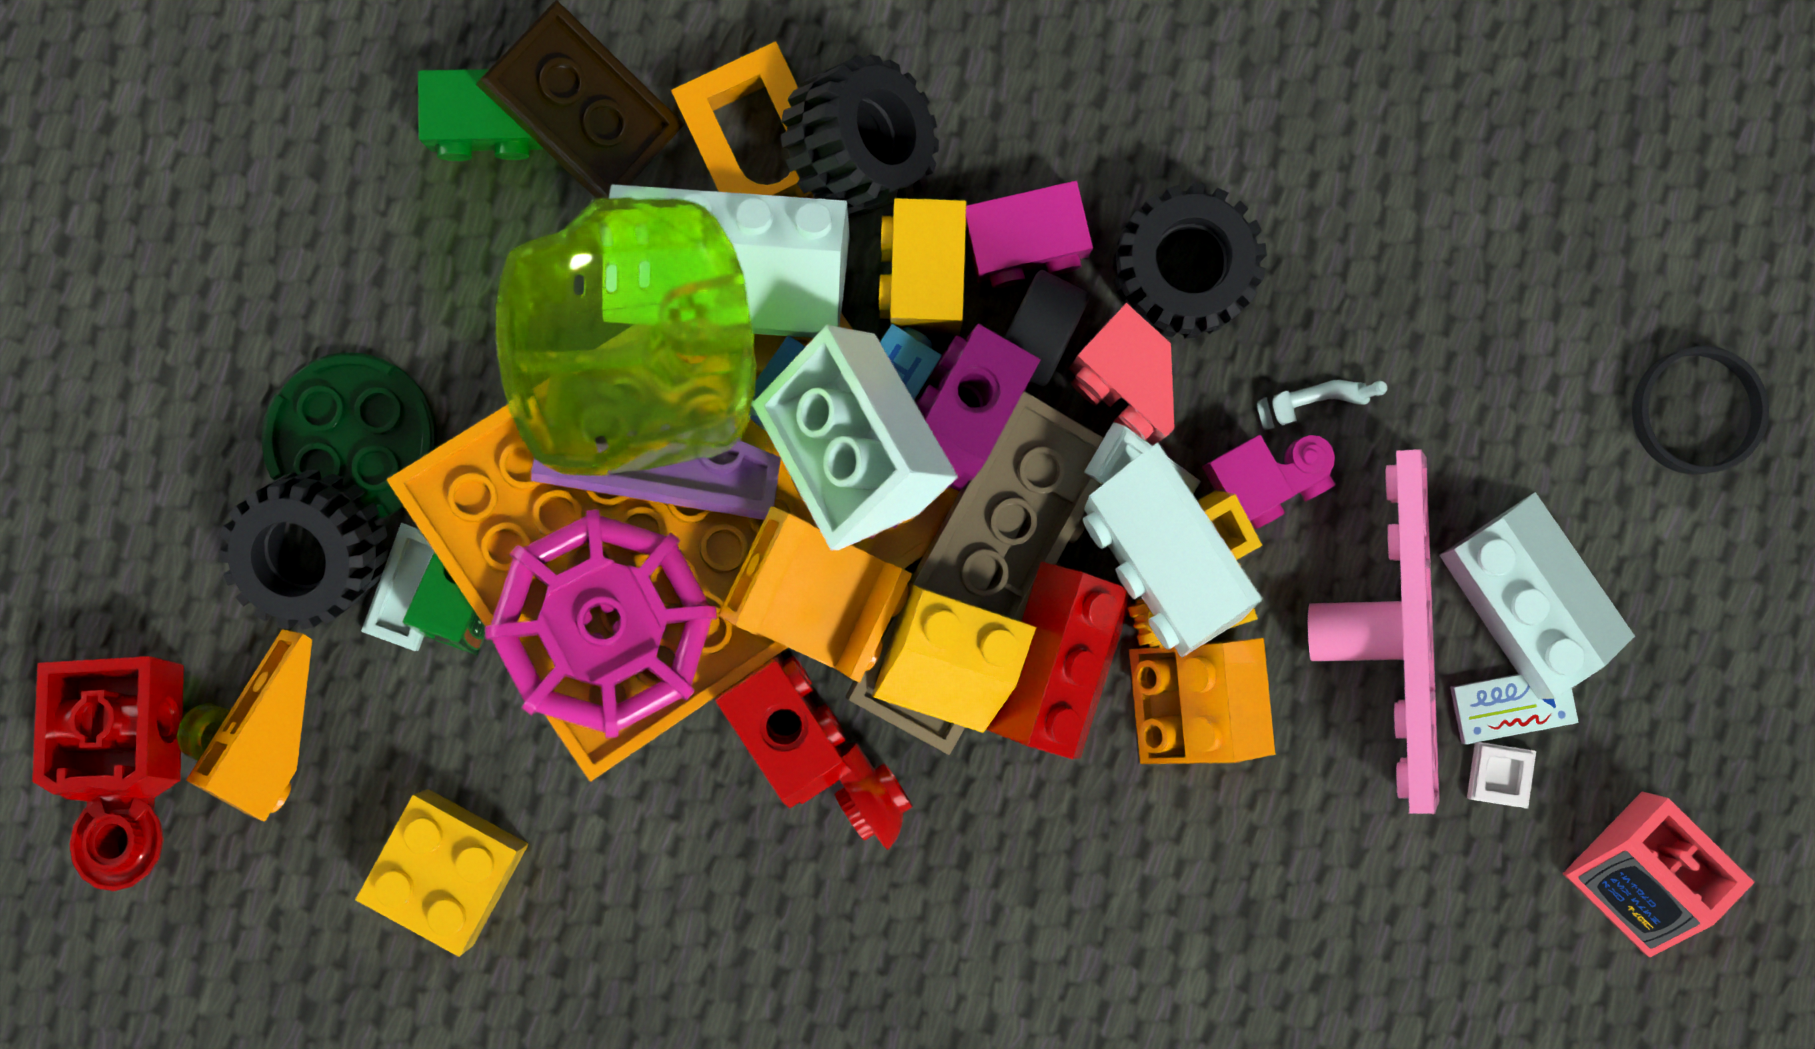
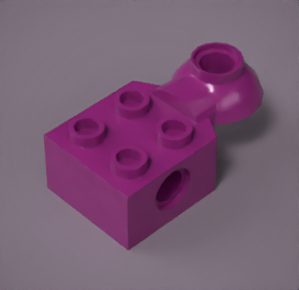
[869,324,1041,539]

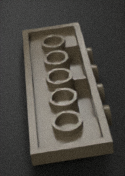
[845,391,1104,755]

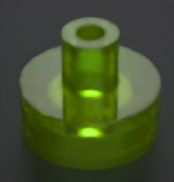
[177,703,230,762]

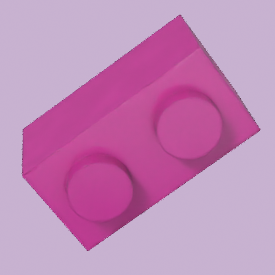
[965,181,1093,288]

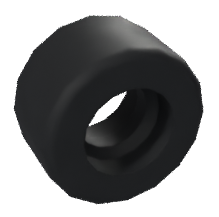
[1004,270,1090,386]

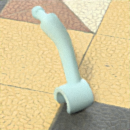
[1257,380,1387,430]

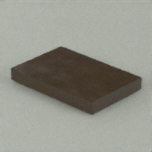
[476,0,685,208]

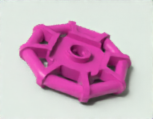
[485,510,717,738]

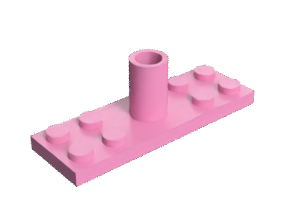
[1308,450,1439,814]

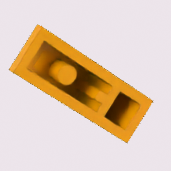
[186,629,312,822]

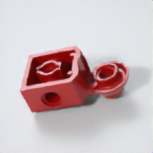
[715,653,913,850]
[32,656,184,891]

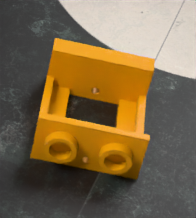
[671,41,813,198]

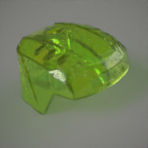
[496,197,757,476]

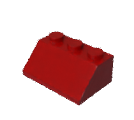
[986,561,1132,759]

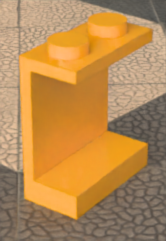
[718,506,912,683]

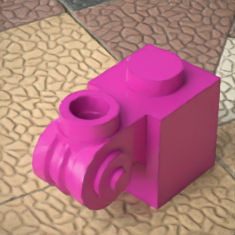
[1202,434,1336,530]

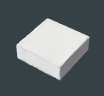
[1467,742,1536,808]

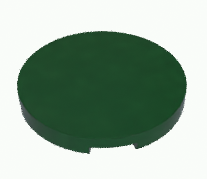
[262,352,437,522]

